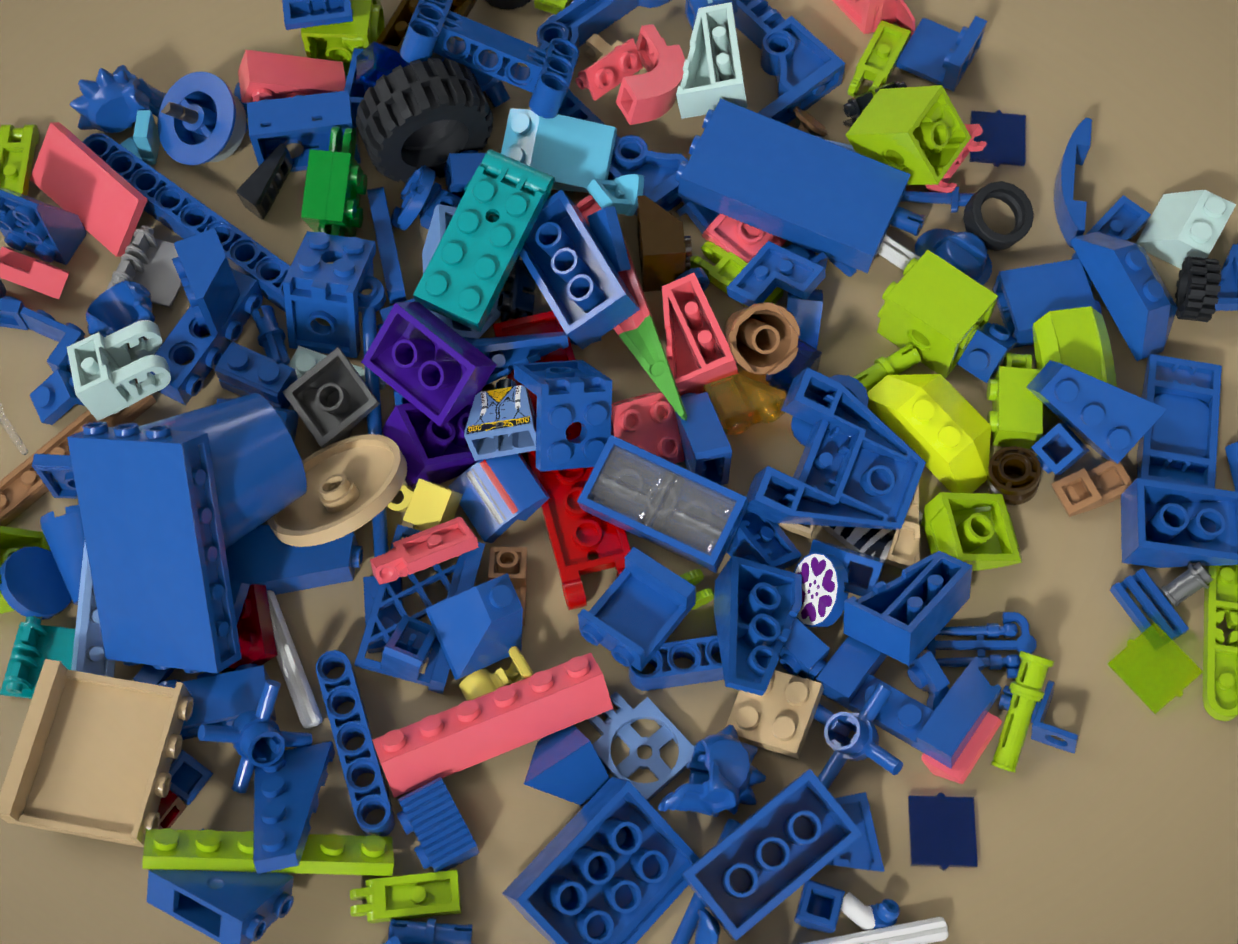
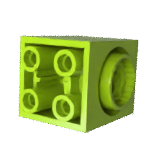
[301,0,385,76]
[845,85,971,185]
[877,250,998,379]

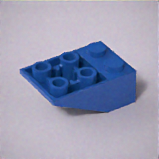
[0,188,87,266]

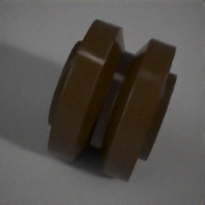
[987,446,1041,505]

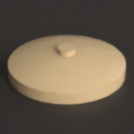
[267,434,407,547]

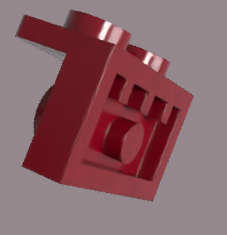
[224,584,278,671]

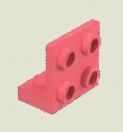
[611,391,685,464]

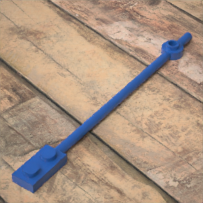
[358,260,404,653]

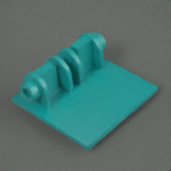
[0,616,75,699]

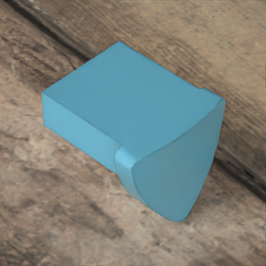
[120,110,160,165]
[586,174,644,216]

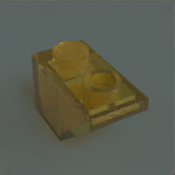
[703,374,787,435]

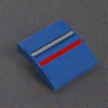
[448,453,550,543]

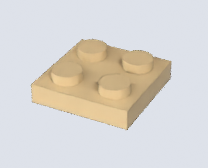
[726,670,824,759]

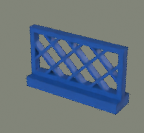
[354,524,485,694]

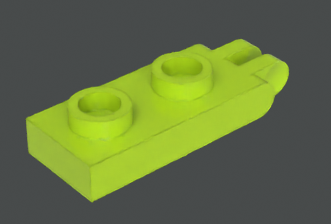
[350,870,461,923]

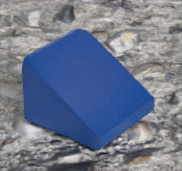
[169,750,213,805]

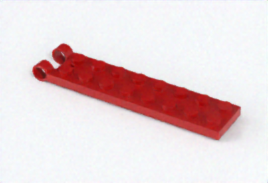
[493,311,631,610]

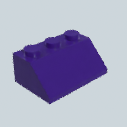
[361,302,497,427]

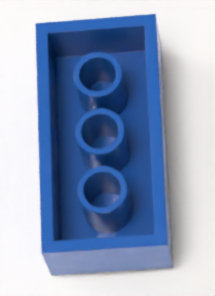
[519,189,641,350]
[680,769,863,941]

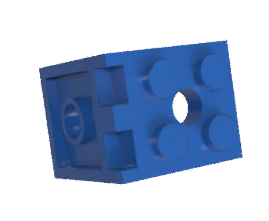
[283,231,376,358]
[514,360,612,471]

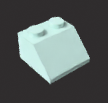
[1136,190,1237,269]

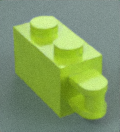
[987,352,1043,449]

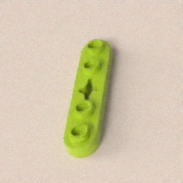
[1203,565,1238,721]

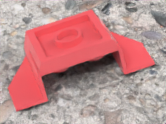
[832,0,915,38]

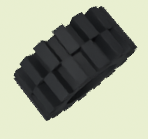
[1175,256,1221,322]

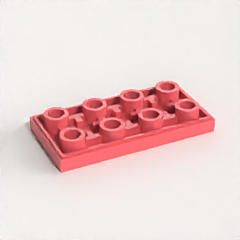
[30,122,148,257]

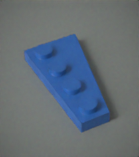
[253,741,335,874]

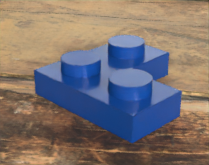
[726,241,826,306]

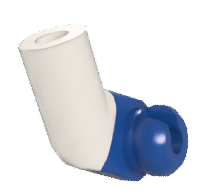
[840,892,900,931]

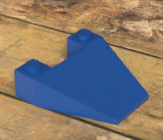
[746,367,926,530]

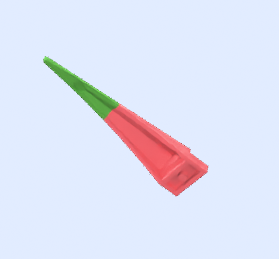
[576,195,687,421]

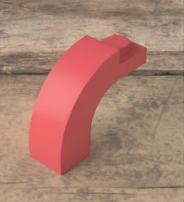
[616,24,685,125]

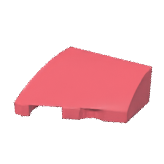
[0,245,70,300]

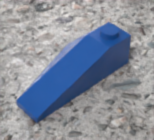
[714,555,802,696]

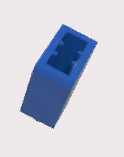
[674,392,732,485]

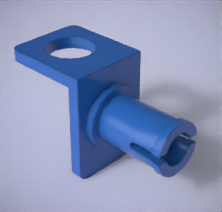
[998,680,1078,753]

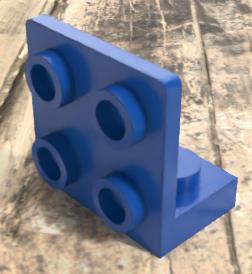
[896,16,988,92]

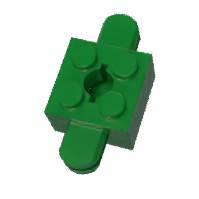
[301,126,368,237]

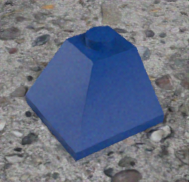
[425,573,523,680]

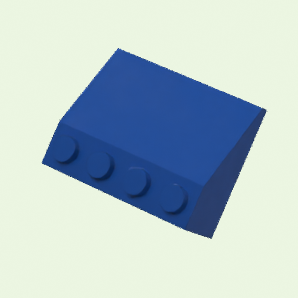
[502,777,699,944]

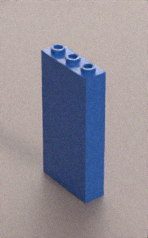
[675,98,911,274]

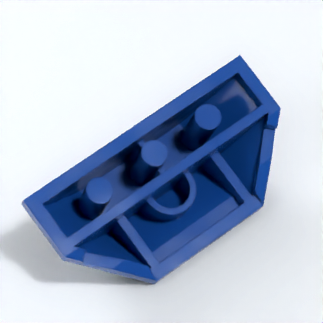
[1070,232,1178,362]

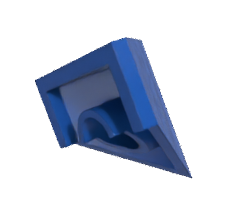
[524,725,610,807]

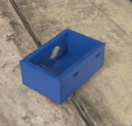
[247,90,361,172]

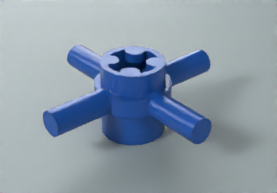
[198,680,313,794]
[814,684,903,790]

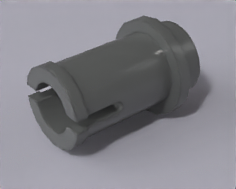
[1161,562,1214,607]

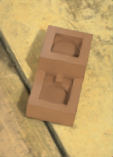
[1051,460,1132,517]

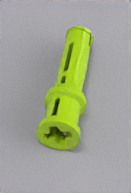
[991,651,1054,772]

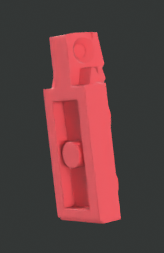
[370,517,479,585]

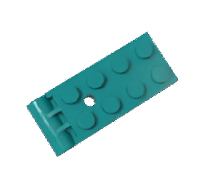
[413,149,555,332]

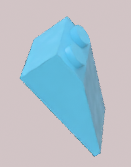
[501,108,617,193]

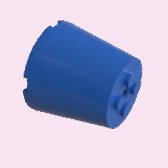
[139,393,307,549]

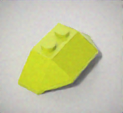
[867,374,991,493]

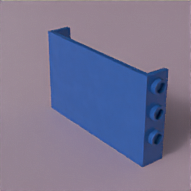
[67,421,242,674]

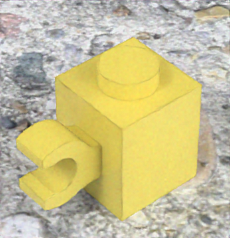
[387,478,463,531]

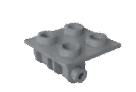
[107,225,182,308]

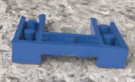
[816,636,1001,769]

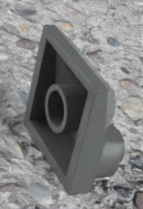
[282,347,380,448]

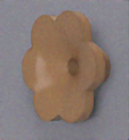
[793,107,828,137]

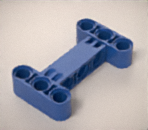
[400,0,579,119]

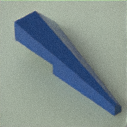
[393,331,569,405]

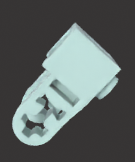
[67,320,171,421]

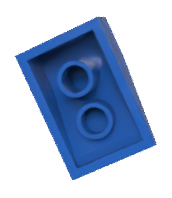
[1121,478,1238,568]

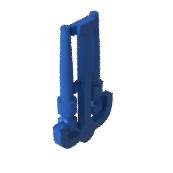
[927,612,1037,678]

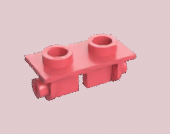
[575,38,643,101]

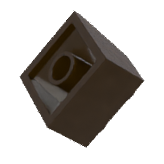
[637,195,692,292]

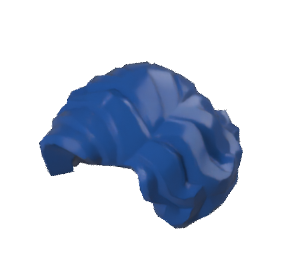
[86,280,155,338]

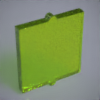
[1107,622,1203,714]

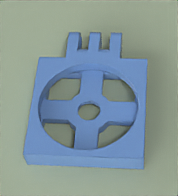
[588,692,694,802]

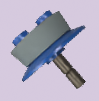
[158,72,248,166]

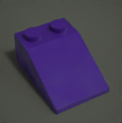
[382,391,484,489]

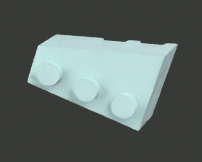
[676,2,748,119]

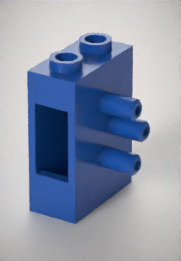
[146,828,294,944]

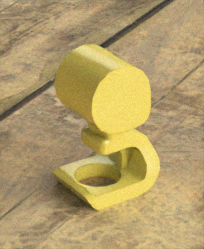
[459,646,533,701]

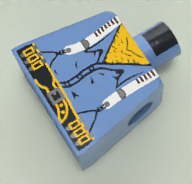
[464,378,536,461]

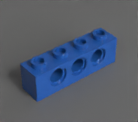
[150,268,263,406]

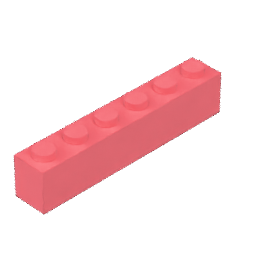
[372,652,613,798]

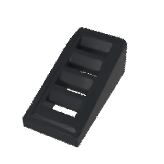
[236,143,294,220]

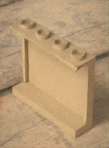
[0,659,193,847]

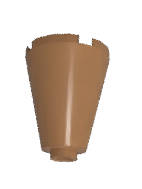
[724,302,800,375]

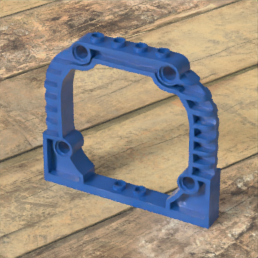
[531,0,845,216]

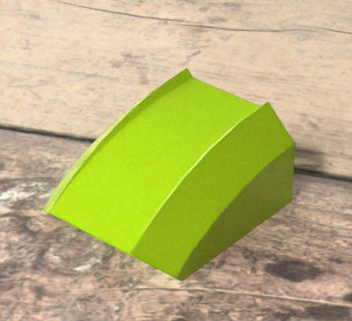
[1032,306,1117,387]
[921,492,1022,571]

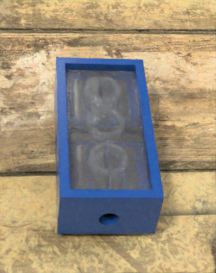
[577,434,749,573]

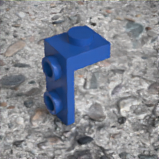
[20,307,85,373]

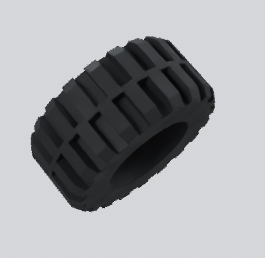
[356,58,494,183]

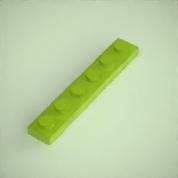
[142,828,394,876]

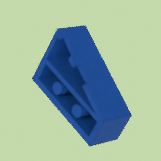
[1026,360,1167,464]
[843,551,972,666]

